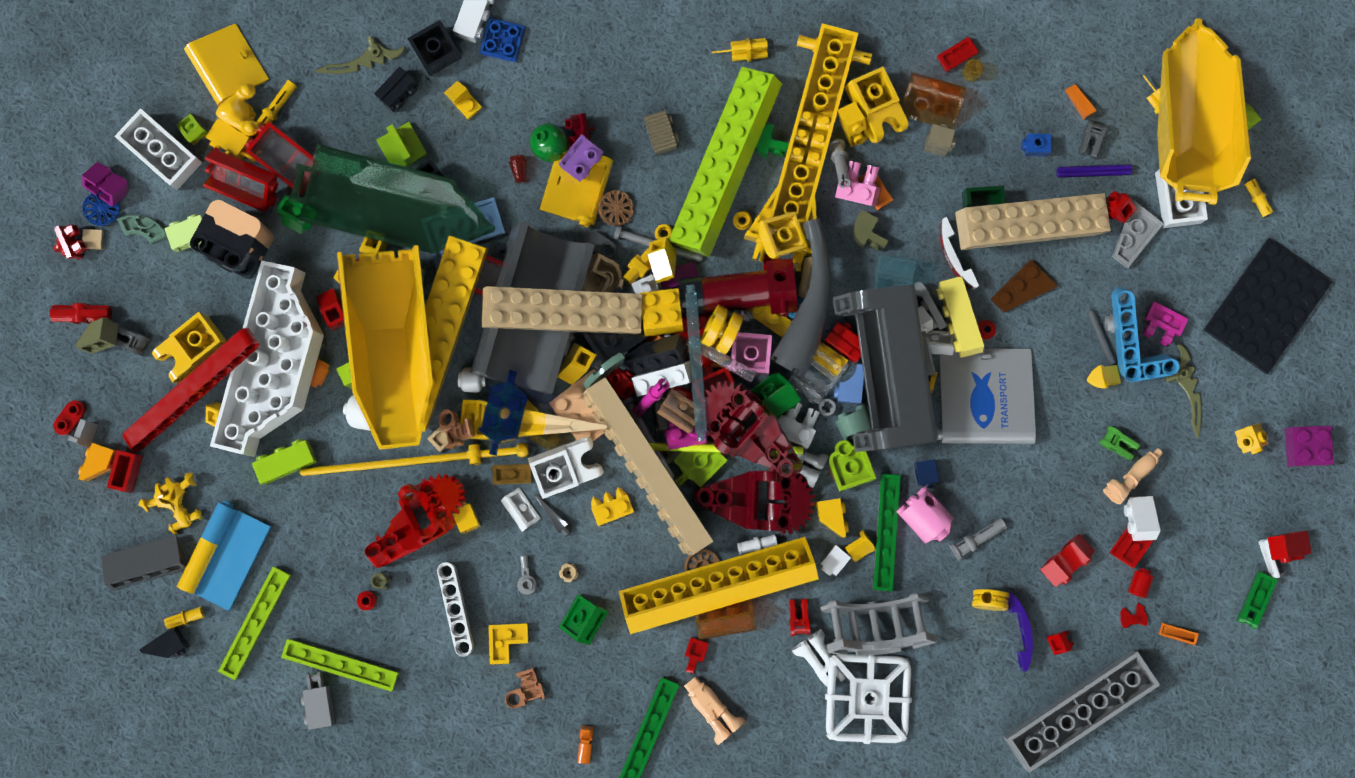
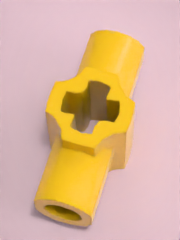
[623,248,652,285]

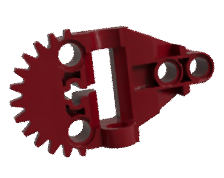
[698,380,802,477]
[692,471,816,534]

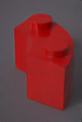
[1040,534,1095,587]

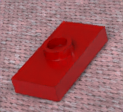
[936,37,979,73]

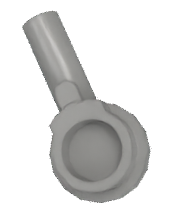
[517,555,537,595]

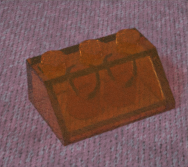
[901,72,966,129]
[695,599,756,640]

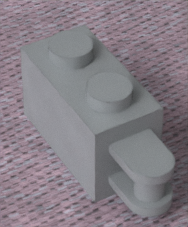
[301,671,335,730]

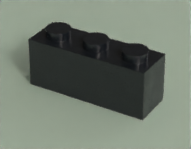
[625,334,689,376]

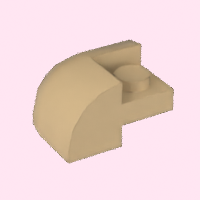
[582,253,624,293]

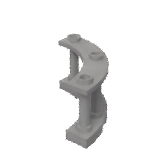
[820,593,937,656]

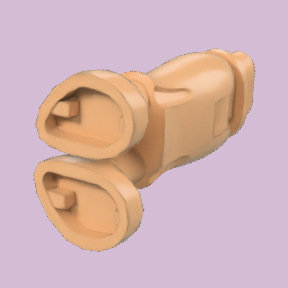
[1103,448,1163,504]
[684,677,746,745]

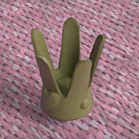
[371,571,392,590]

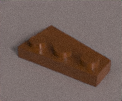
[990,260,1058,313]

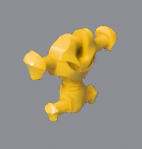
[138,472,203,535]

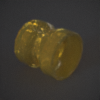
[962,59,983,82]

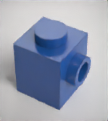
[1021,133,1051,157]

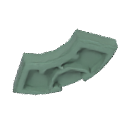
[117,215,167,244]
[583,353,625,389]

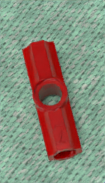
[49,303,112,324]

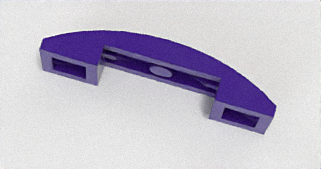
[1008,593,1033,671]

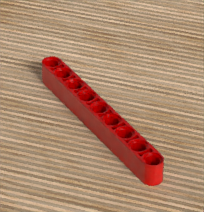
[122,328,260,452]

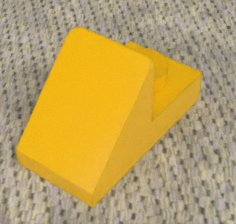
[444,81,482,120]

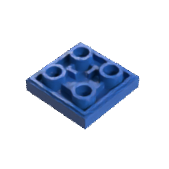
[480,18,526,63]

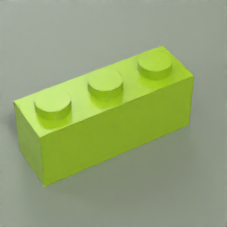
[252,439,317,485]

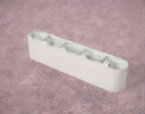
[437,562,474,656]

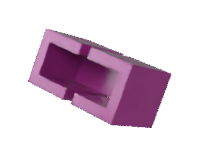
[82,162,128,207]

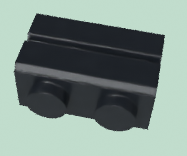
[374,66,418,112]

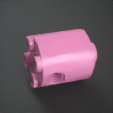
[896,486,954,544]

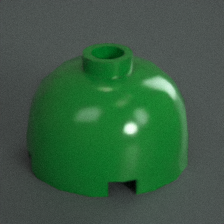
[530,123,568,162]

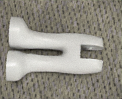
[792,629,845,688]

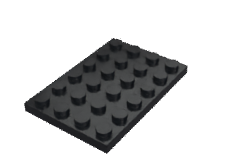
[1203,238,1332,375]

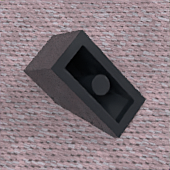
[139,627,190,659]

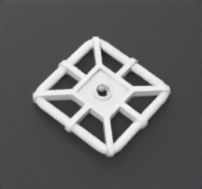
[825,654,912,744]

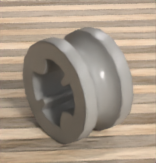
[818,399,836,416]

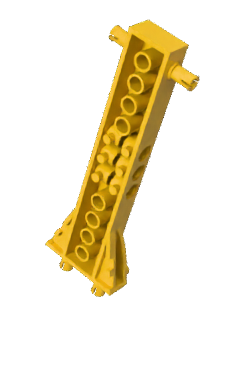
[744,23,872,272]

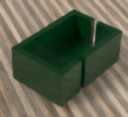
[962,186,1006,247]

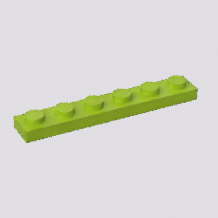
[218,566,292,680]
[281,638,399,692]

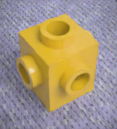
[1235,422,1268,454]

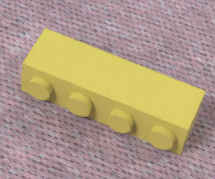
[936,276,984,358]

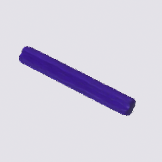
[1056,164,1132,178]

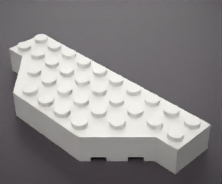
[210,261,324,457]

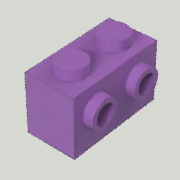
[559,134,603,182]

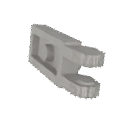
[914,281,946,331]

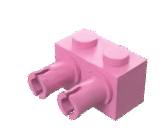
[835,161,881,206]

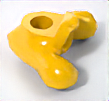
[216,83,259,137]

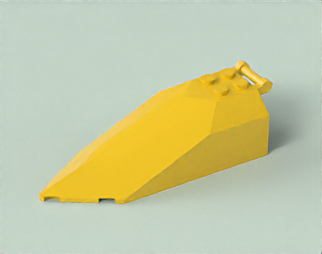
[1157,18,1251,205]

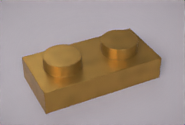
[492,464,532,485]

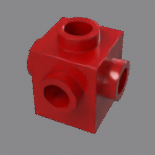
[1106,191,1137,223]
[606,367,635,399]

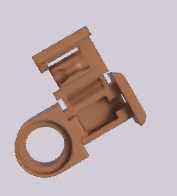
[439,409,475,449]
[505,668,545,708]

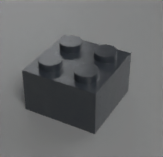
[407,20,462,77]

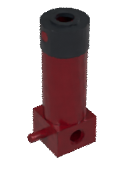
[677,258,798,317]

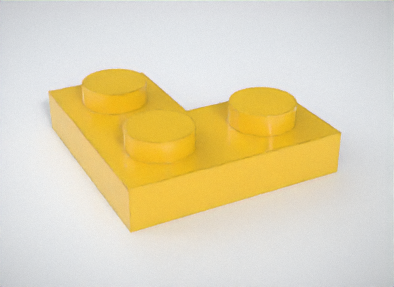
[489,623,529,665]

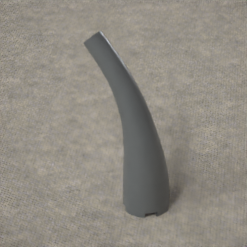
[770,219,830,377]

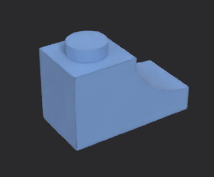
[834,364,864,405]

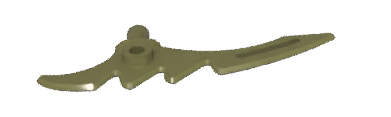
[315,36,405,74]
[1165,344,1202,438]

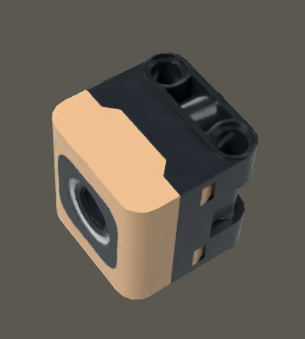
[190,200,274,279]

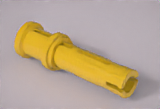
[255,80,297,127]

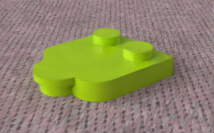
[829,440,876,492]

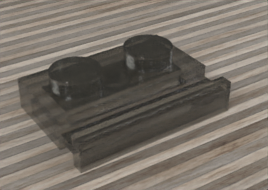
[651,396,669,433]

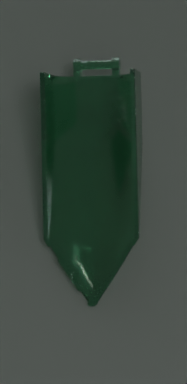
[288,144,495,254]

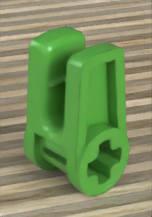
[1099,426,1140,461]

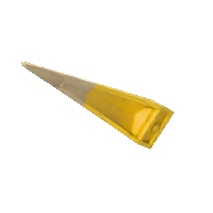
[460,400,609,440]

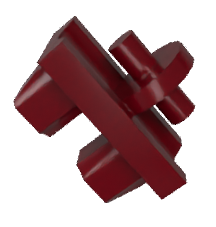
[565,113,596,147]

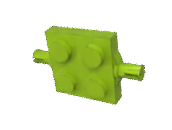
[673,439,728,488]

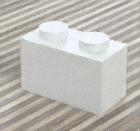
[1124,496,1161,541]

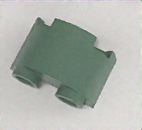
[835,404,872,441]

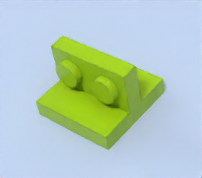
[376,122,428,173]

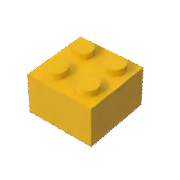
[640,288,683,336]

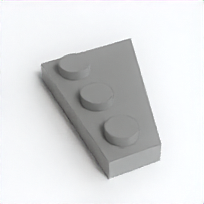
[1112,200,1164,268]

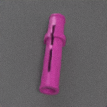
[632,378,670,417]

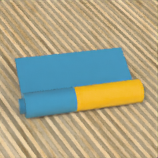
[177,500,272,611]

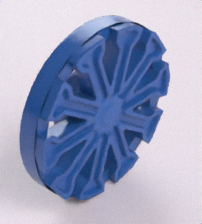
[82,191,120,226]

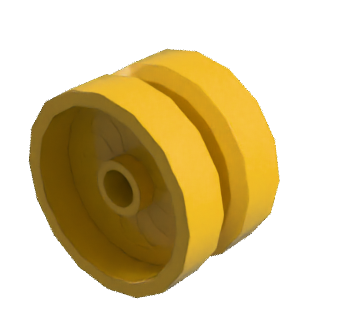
[700,305,743,354]

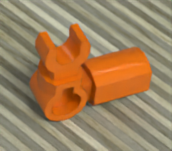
[578,725,594,764]

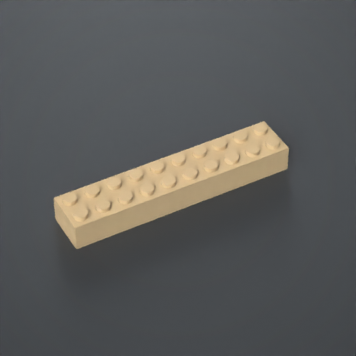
[582,377,713,556]

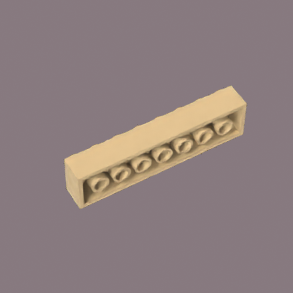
[955,193,1111,250]
[482,286,642,334]

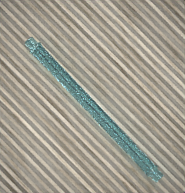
[685,285,707,441]

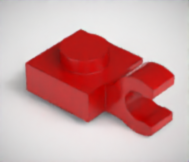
[685,637,709,673]

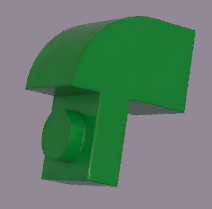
[755,123,789,158]

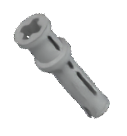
[828,138,851,188]
[950,518,1007,560]

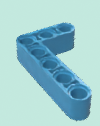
[1111,287,1180,382]

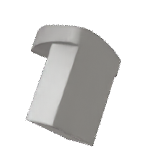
[68,419,99,447]

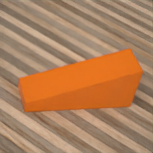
[1065,84,1097,120]
[1159,623,1199,646]

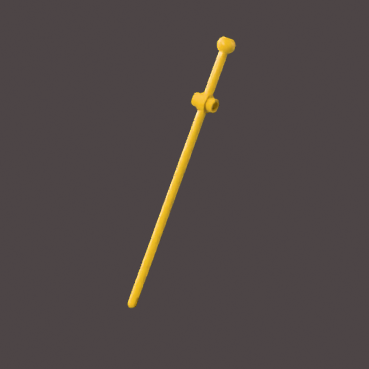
[299,442,529,476]

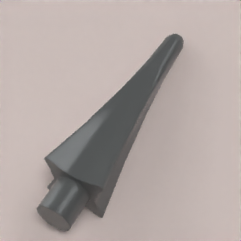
[534,494,571,537]

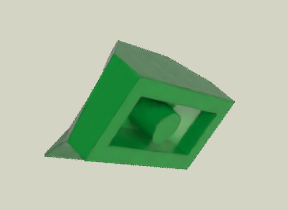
[276,195,320,234]

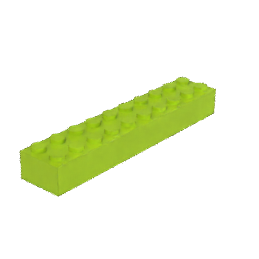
[669,67,782,257]

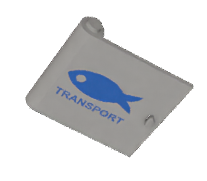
[937,349,1036,444]

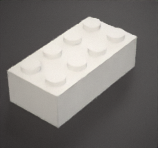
[115,108,202,190]

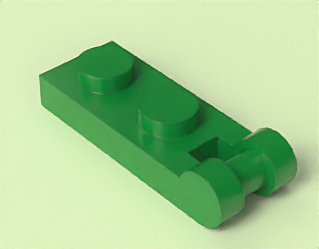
[1236,571,1278,629]

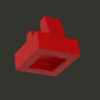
[1046,630,1074,655]

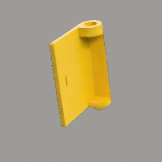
[184,23,269,107]
[539,148,613,228]

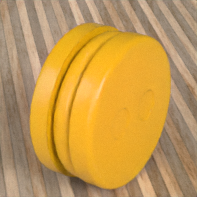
[972,589,1009,611]

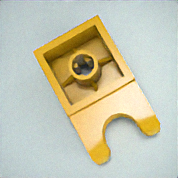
[844,66,908,143]
[152,312,227,384]

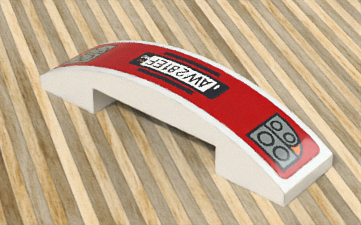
[939,217,979,290]

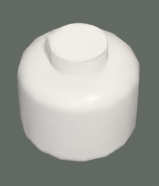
[458,367,486,393]

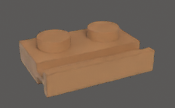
[657,389,703,434]

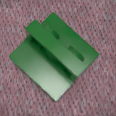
[559,594,608,645]

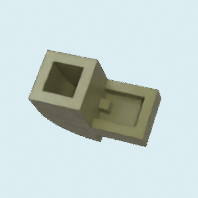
[853,210,888,251]

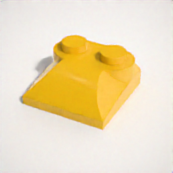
[759,211,808,259]

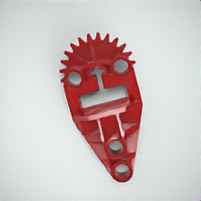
[364,474,466,568]

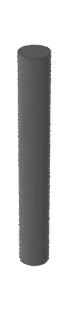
[1087,310,1117,366]

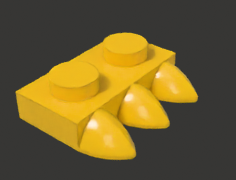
[591,487,634,526]

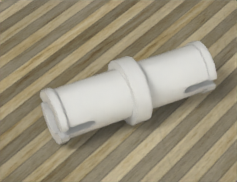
[737,534,777,555]

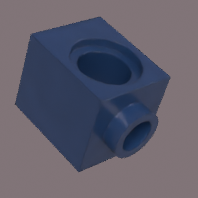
[914,459,939,488]

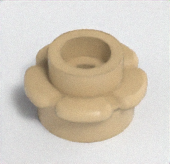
[559,563,578,582]

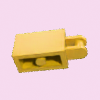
[206,118,262,163]

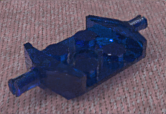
[478,370,528,456]

